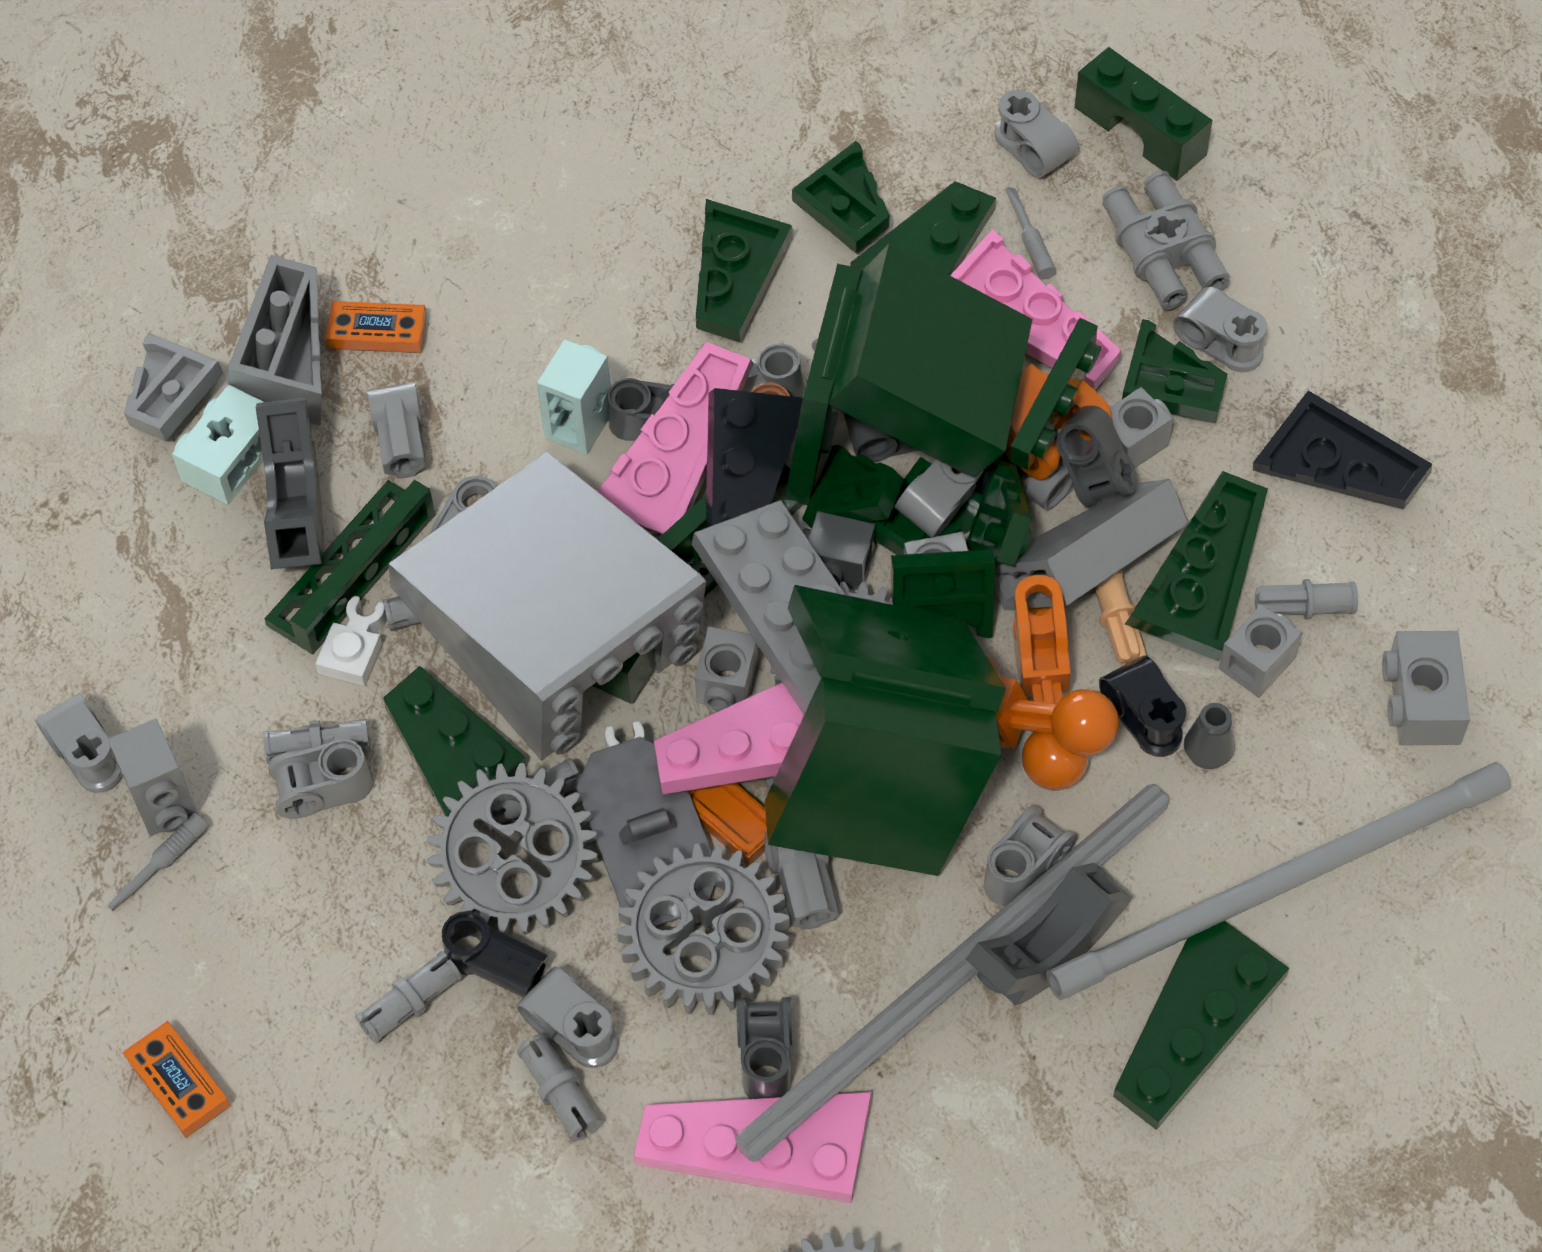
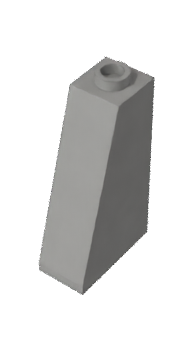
[994,479,1188,610]

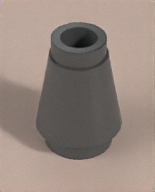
[1184,703,1235,769]

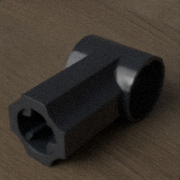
[442,911,549,997]

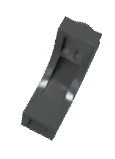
[255,398,323,570]
[966,863,1132,1006]

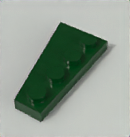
[1125,471,1268,661]
[1113,921,1289,1130]

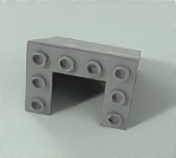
[389,452,706,761]

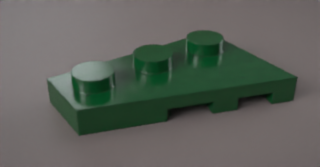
[850,181,996,275]
[696,199,792,342]
[1010,318,1101,470]
[383,666,527,817]

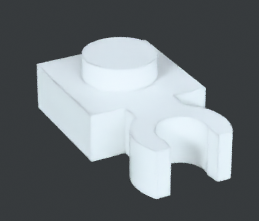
[315,596,387,686]

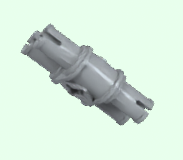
[1102,171,1230,310]

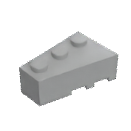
[227,255,322,425]

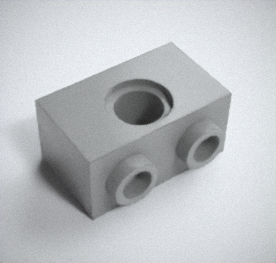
[1382,631,1470,745]
[107,718,197,837]

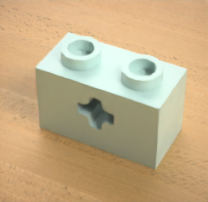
[537,339,611,455]
[172,384,263,505]

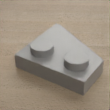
[124,333,224,441]

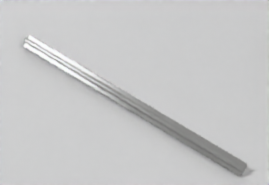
[736,784,1169,1162]

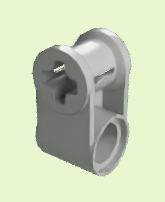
[994,90,1078,178]
[1173,287,1267,372]
[895,459,984,538]
[35,693,122,793]
[268,739,373,819]
[984,805,1077,906]
[516,967,618,1068]

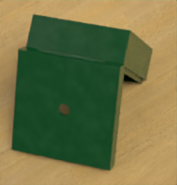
[785,244,1033,506]
[765,585,1006,876]

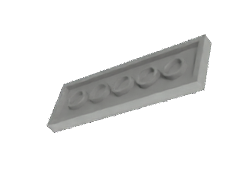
[692,500,845,715]

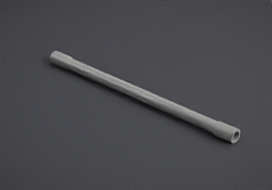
[1046,762,1511,1000]

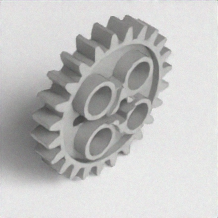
[427,763,599,935]
[617,843,790,1015]

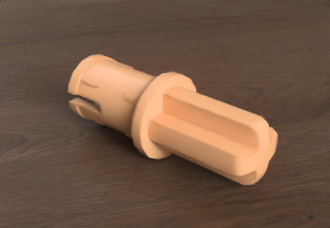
[1094,569,1146,665]

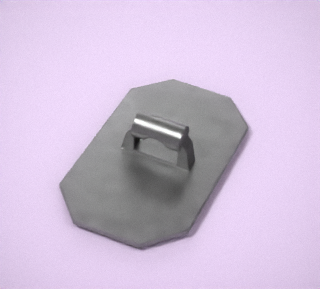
[576,737,714,927]

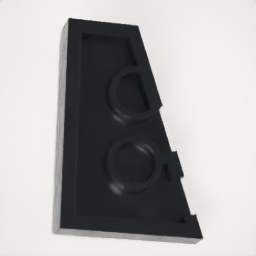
[706,388,803,528]
[1253,390,1433,509]

